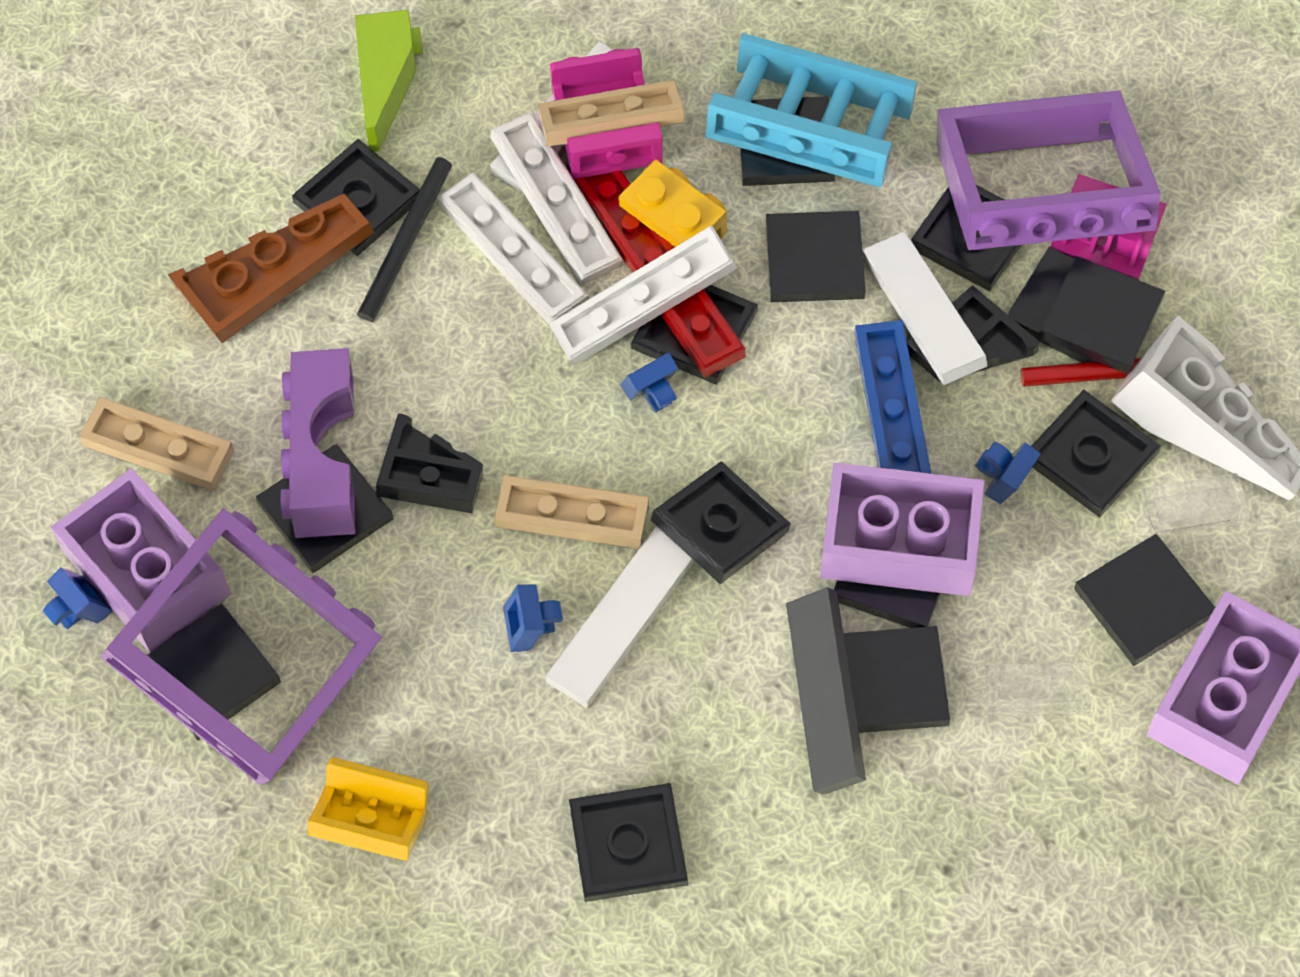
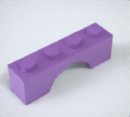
[281,348,355,538]

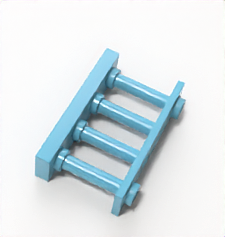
[705,33,917,188]

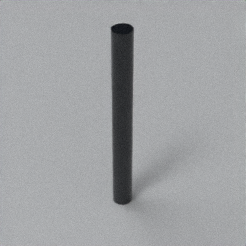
[357,157,452,323]

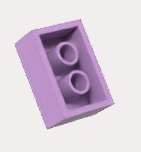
[820,462,984,596]
[51,468,231,653]
[1146,590,1300,786]

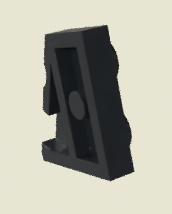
[907,285,1040,382]
[376,413,483,514]

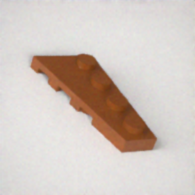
[168,194,374,343]

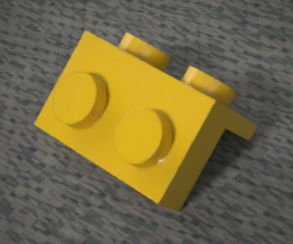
[619,159,727,247]
[308,757,429,861]

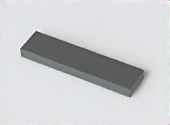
[786,587,866,794]

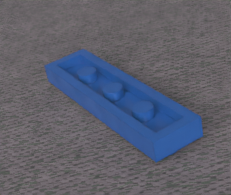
[854,320,931,474]

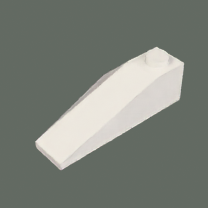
[1111,316,1300,500]

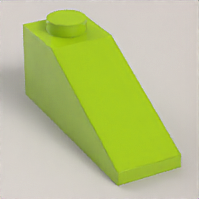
[354,9,423,152]

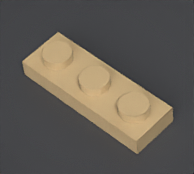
[538,80,685,147]
[79,397,235,491]
[494,475,649,549]

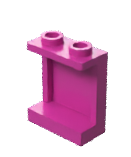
[550,48,663,179]

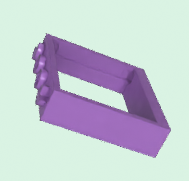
[936,90,1161,250]
[99,508,382,785]

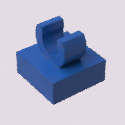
[620,352,678,412]
[974,441,1041,504]
[43,567,113,629]
[503,584,563,652]

